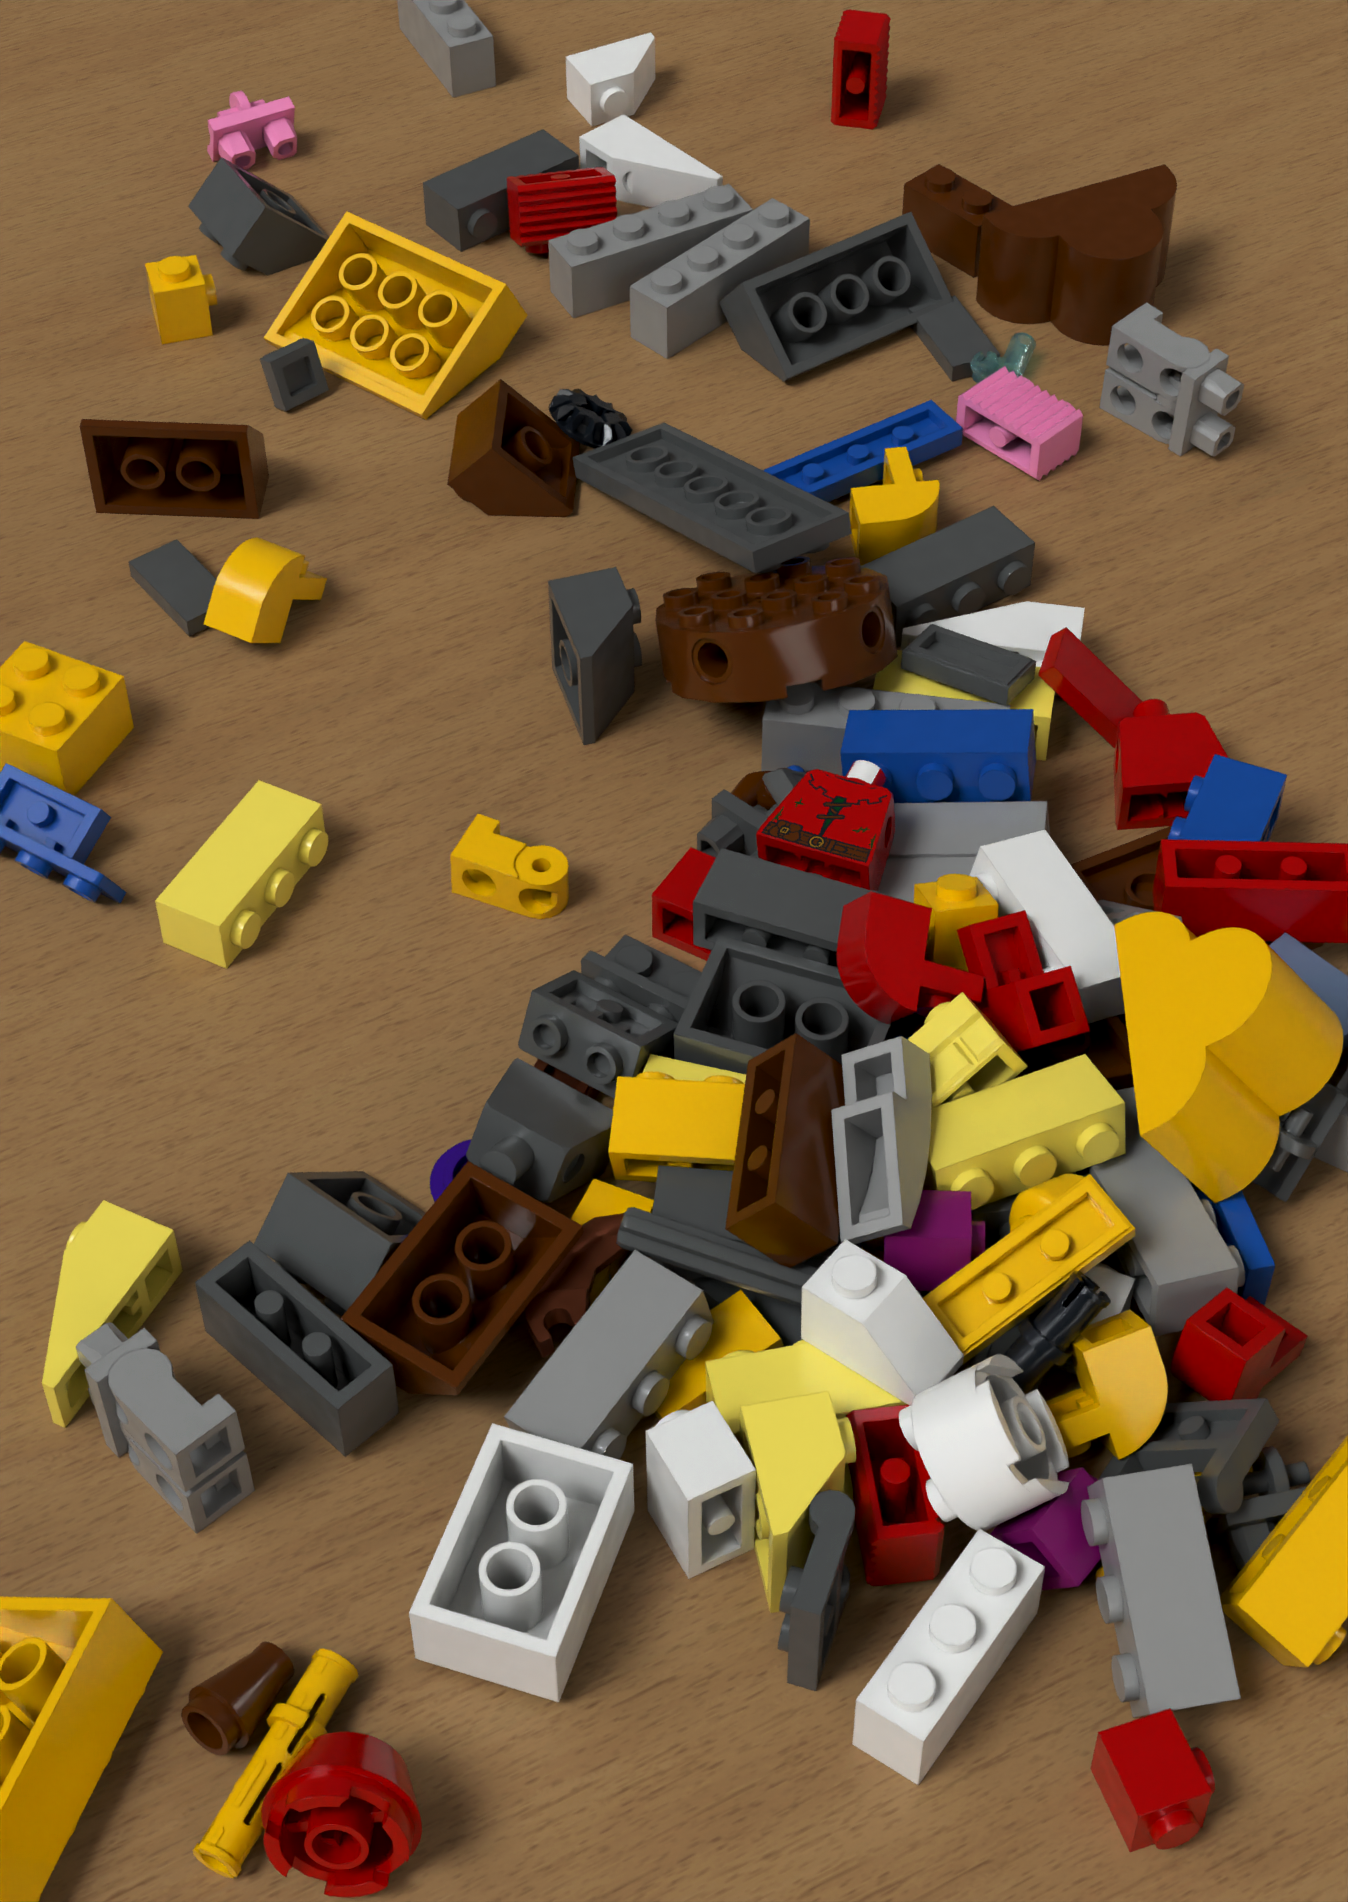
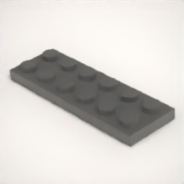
[573,423,852,573]

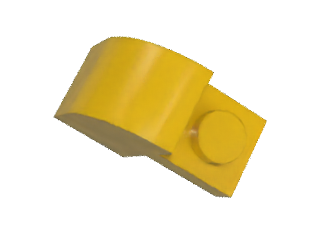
[849,447,940,566]
[204,537,327,643]
[1046,1309,1168,1460]

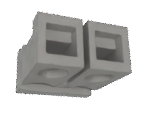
[1099,302,1244,457]
[76,1322,255,1534]

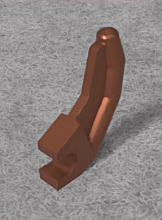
[524,1213,628,1357]

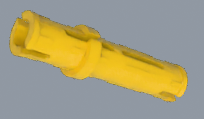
[192,1648,359,1878]

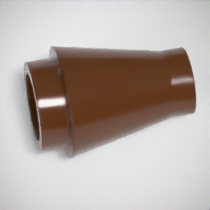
[181,1641,294,1756]

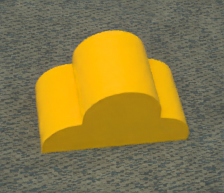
[1114,912,1343,1203]

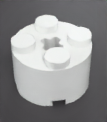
[899,1354,1069,1531]

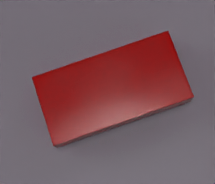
[1038,627,1143,748]

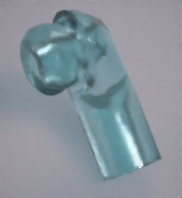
[970,332,1036,383]

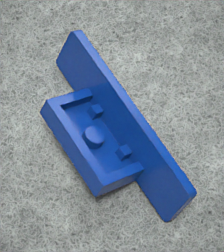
[0,763,127,903]

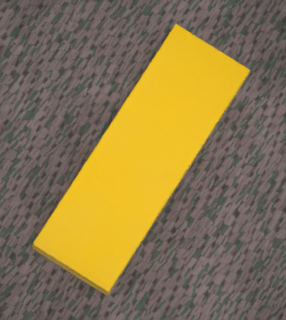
[923,1174,1136,1365]

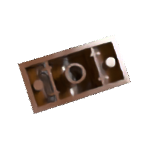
[976,164,1177,346]

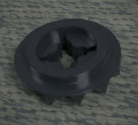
[549,389,632,449]

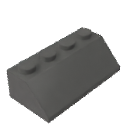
[719,212,953,382]

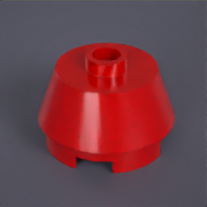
[261,1732,422,1897]

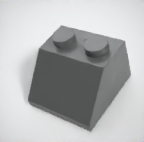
[188,157,329,275]
[548,567,642,745]
[254,1171,426,1316]

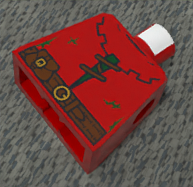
[756,760,895,891]

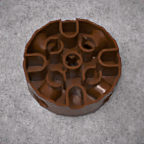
[655,557,898,703]

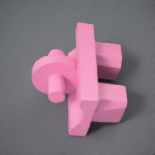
[207,90,297,170]

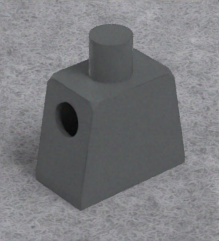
[466,1058,613,1203]

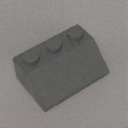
[673,935,899,1074]

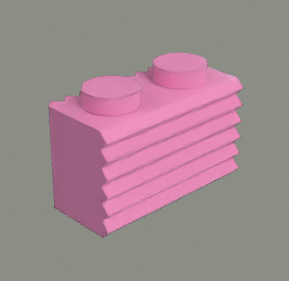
[956,366,1083,481]

